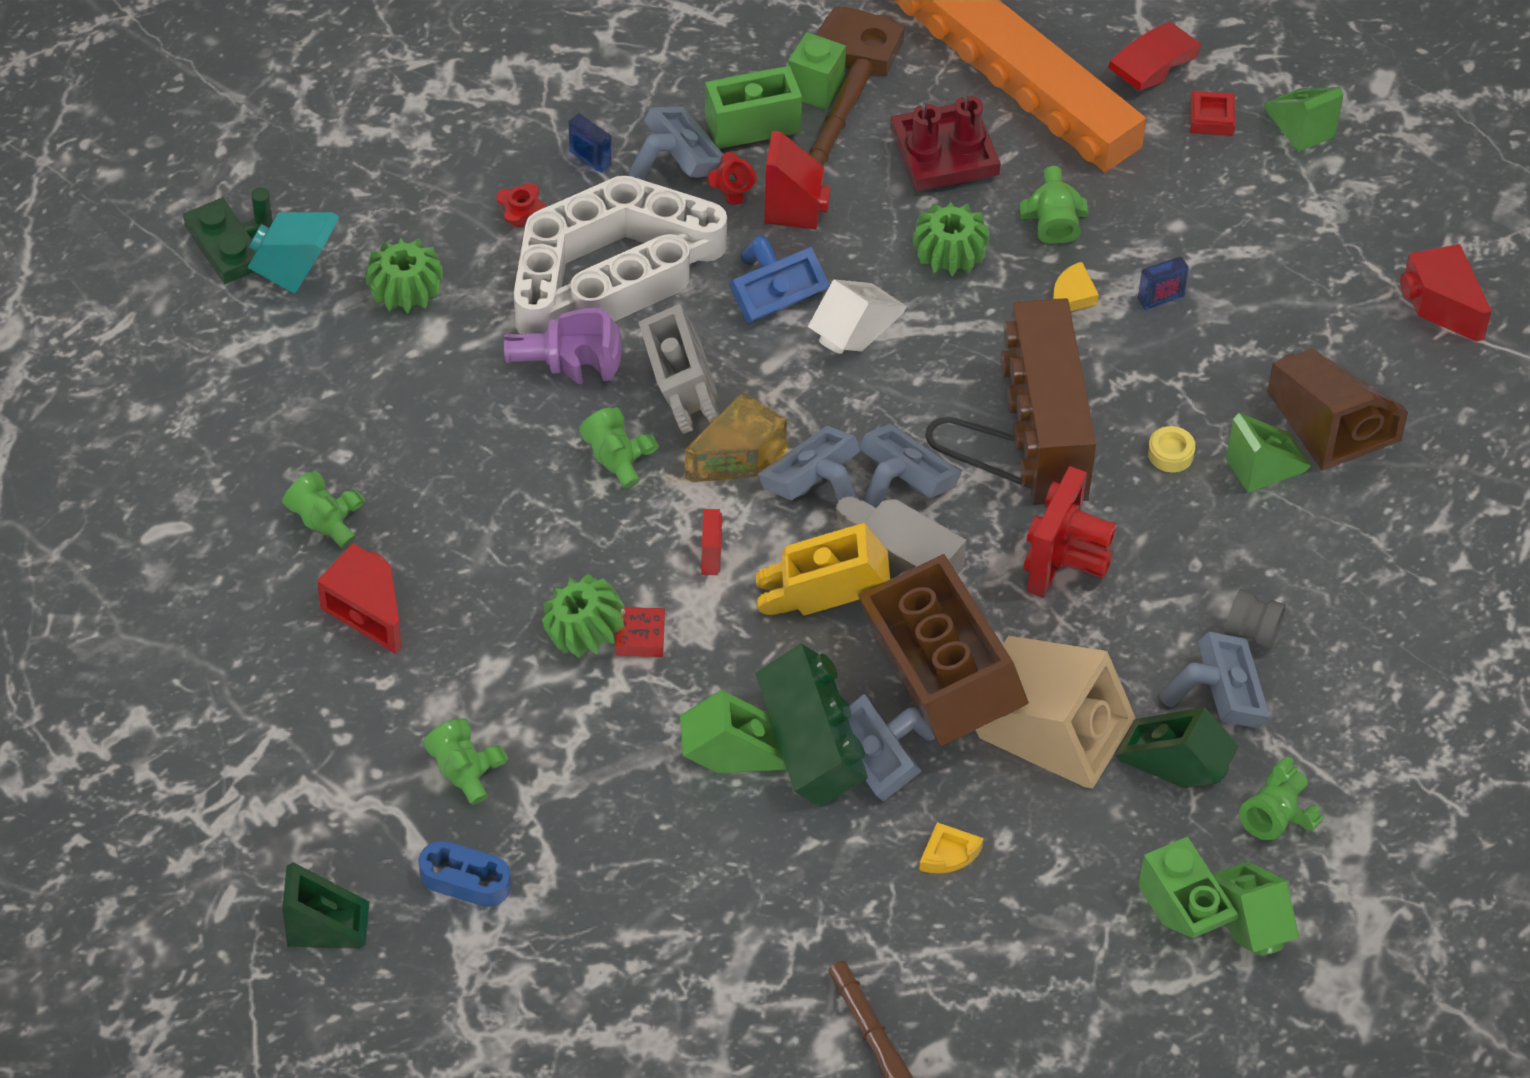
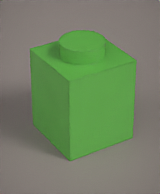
[788,32,846,110]

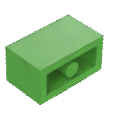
[705,66,802,149]

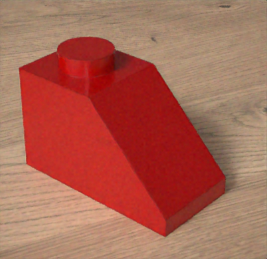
[764,131,831,230]
[1400,244,1492,342]
[317,543,402,654]

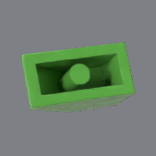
[680,690,787,773]
[1212,861,1300,955]

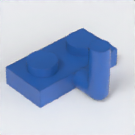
[729,236,830,325]

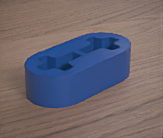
[418,841,511,907]

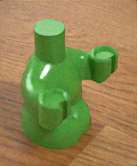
[1019,166,1089,244]
[578,407,659,489]
[282,470,365,549]
[423,718,508,806]
[1239,757,1324,840]

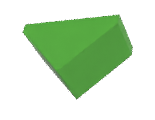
[1263,87,1344,152]
[1226,413,1311,493]

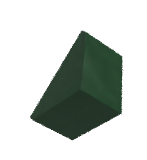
[282,862,369,948]

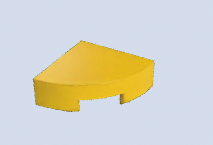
[1053,262,1099,311]
[919,822,984,874]

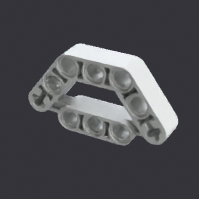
[514,176,727,334]

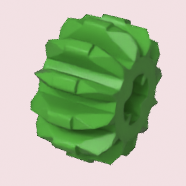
[913,200,990,277]
[365,236,443,314]
[542,574,626,658]

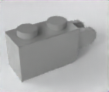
[639,304,720,434]
[835,496,967,579]

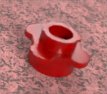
[707,152,757,205]
[496,183,546,227]

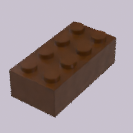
[1001,298,1096,505]
[858,554,1029,747]

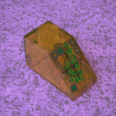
[685,392,788,483]

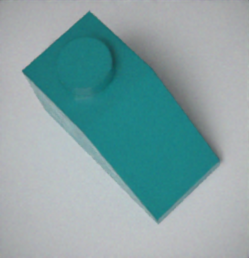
[247,212,340,294]

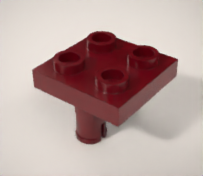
[890,96,1001,192]

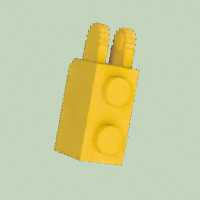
[756,522,890,616]

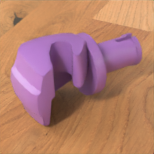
[504,307,622,385]

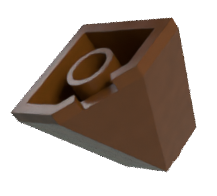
[1267,348,1408,471]

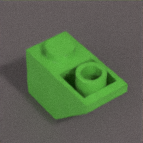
[1138,836,1238,938]

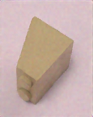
[976,635,1136,789]

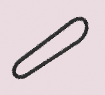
[925,417,1030,488]

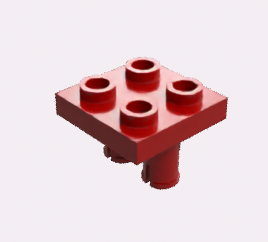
[1023,466,1117,598]

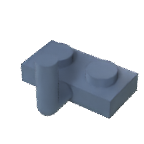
[628,107,723,180]
[859,424,962,508]
[758,426,861,501]
[1160,631,1270,728]
[848,694,935,801]

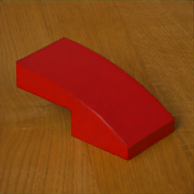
[1107,21,1202,91]

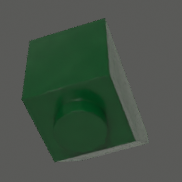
[1115,707,1239,788]

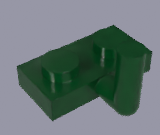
[183,187,273,285]

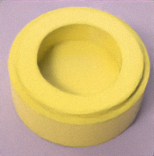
[1148,426,1195,473]

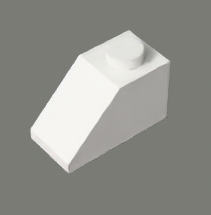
[808,279,907,354]

